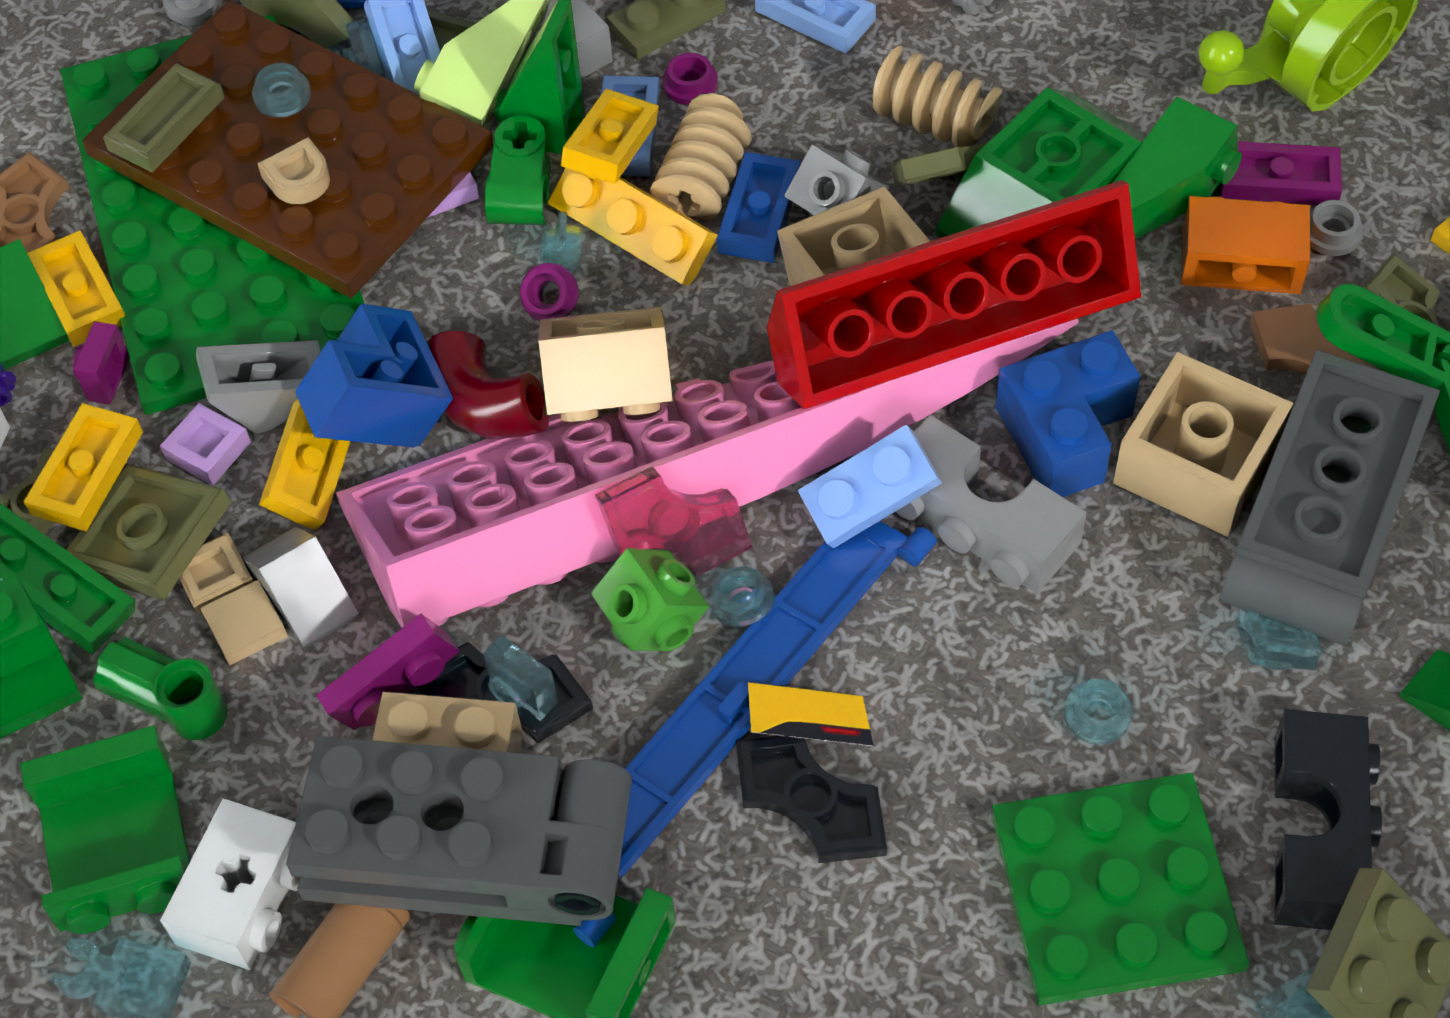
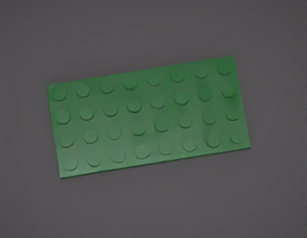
[60,15,364,415]

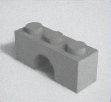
[895,415,1087,594]

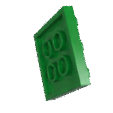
[991,772,1249,1006]

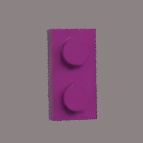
[1220,141,1342,205]
[316,613,460,730]

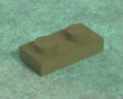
[606,0,726,60]

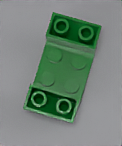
[935,87,1147,238]

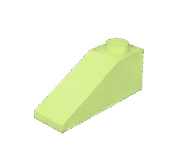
[414,0,550,128]

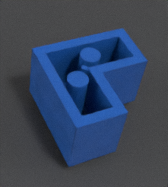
[295,303,454,448]
[995,330,1141,497]

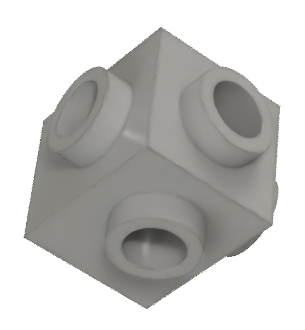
[784,145,890,217]

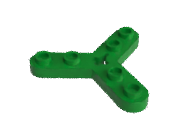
[1316,284,1450,454]

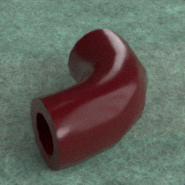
[427,330,550,439]

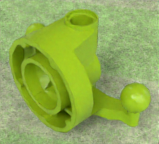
[1198,0,1418,112]

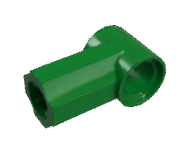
[93,637,227,740]

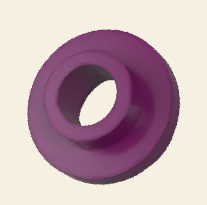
[662,53,718,105]
[520,263,579,321]

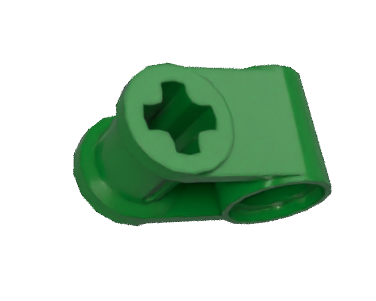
[485,115,551,225]

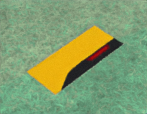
[748,682,874,746]

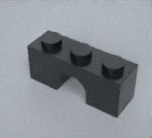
[1275,709,1382,930]

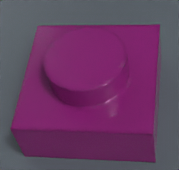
[73,322,130,405]

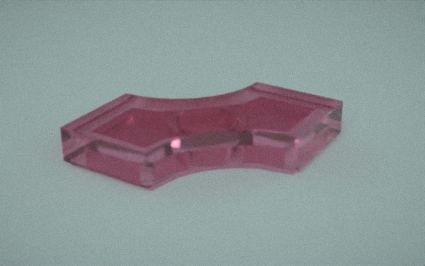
[595,466,753,576]

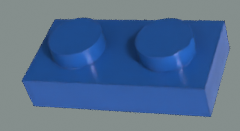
[717,152,801,263]

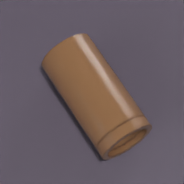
[269,903,411,1018]

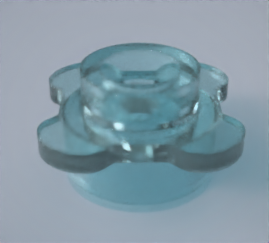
[540,211,582,273]

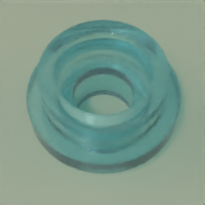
[252,63,311,117]
[710,566,775,627]
[1064,679,1132,745]

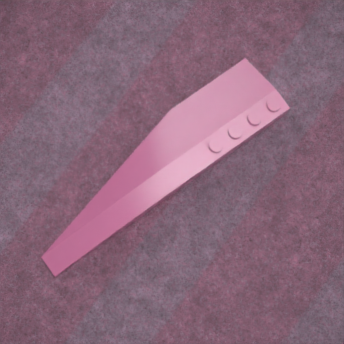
[336,319,1079,628]

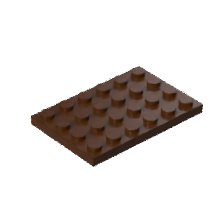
[82,0,493,299]

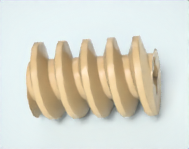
[872,46,1003,148]
[649,93,752,220]

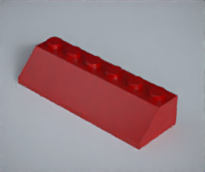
[766,180,1141,409]

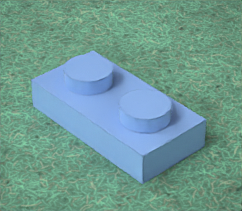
[363,0,440,95]
[755,0,876,54]
[798,424,942,549]

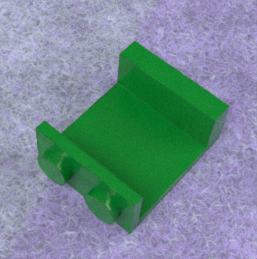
[0,575,83,739]
[20,725,190,934]
[455,887,676,1018]

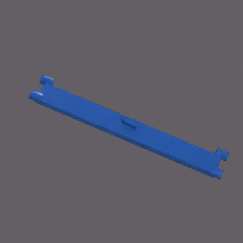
[573,521,937,948]

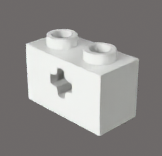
[160,798,300,970]

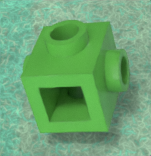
[591,548,710,651]

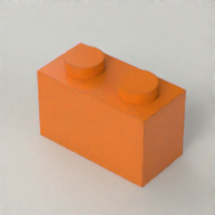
[1181,196,1310,294]

